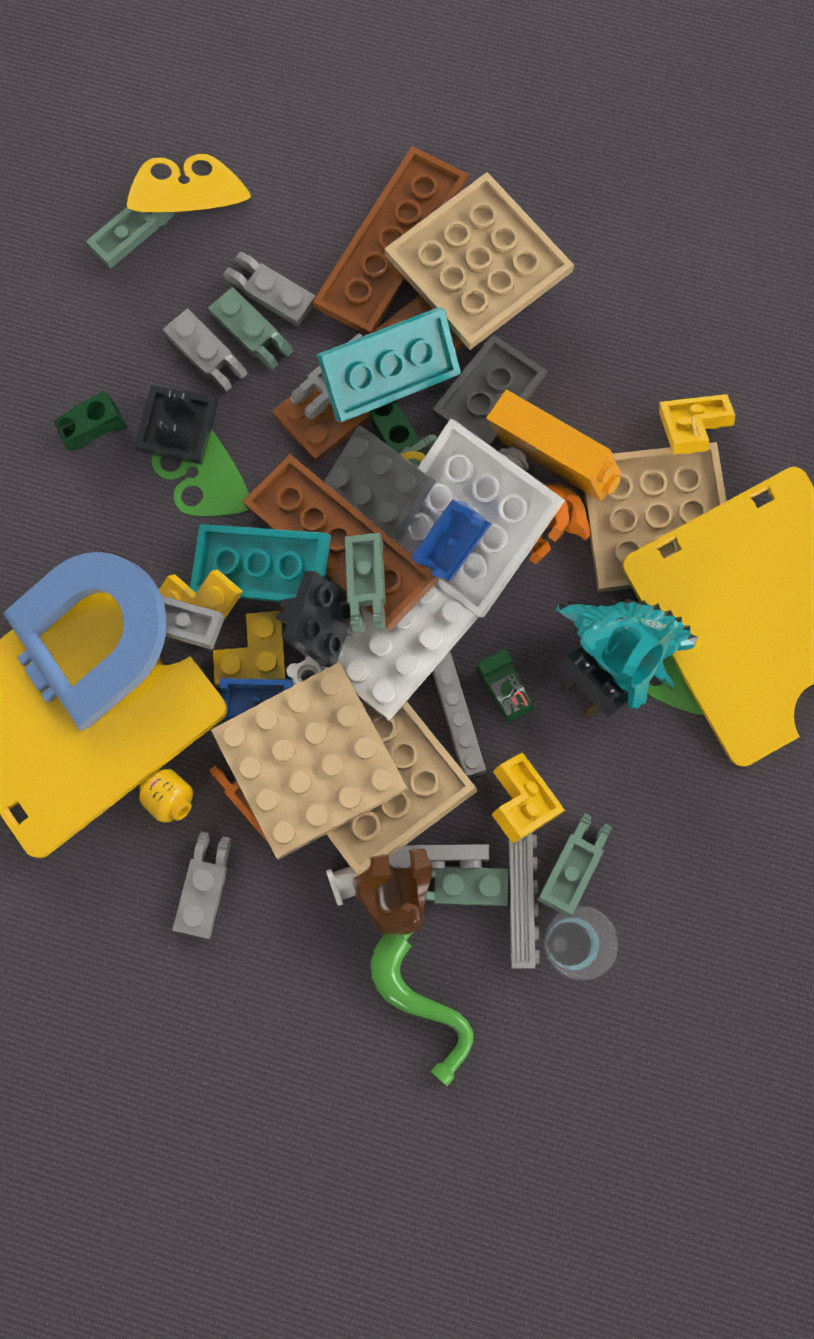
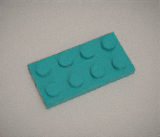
[316,307,461,422]
[190,524,331,602]

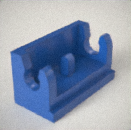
[411,499,492,581]
[220,678,294,721]

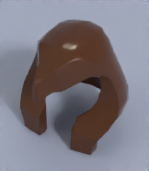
[353,849,433,935]

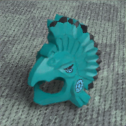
[555,599,698,709]

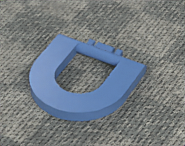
[4,552,166,731]

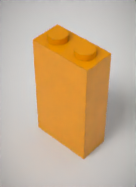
[486,389,621,502]

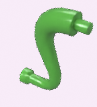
[371,932,473,1086]

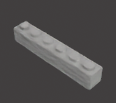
[432,651,486,778]
[509,833,539,969]

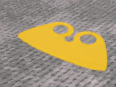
[127,154,251,213]

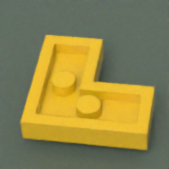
[659,394,735,455]
[159,569,243,620]
[213,611,286,688]
[491,752,565,844]

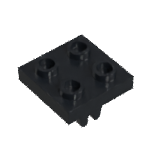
[134,385,218,465]
[275,571,351,667]
[558,646,628,720]

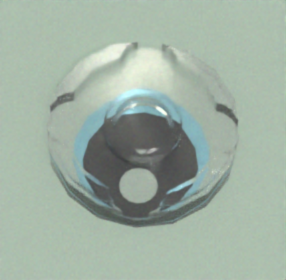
[544,906,618,981]

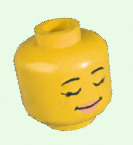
[139,769,193,823]

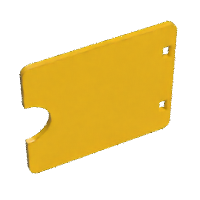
[622,467,814,767]
[0,593,227,859]

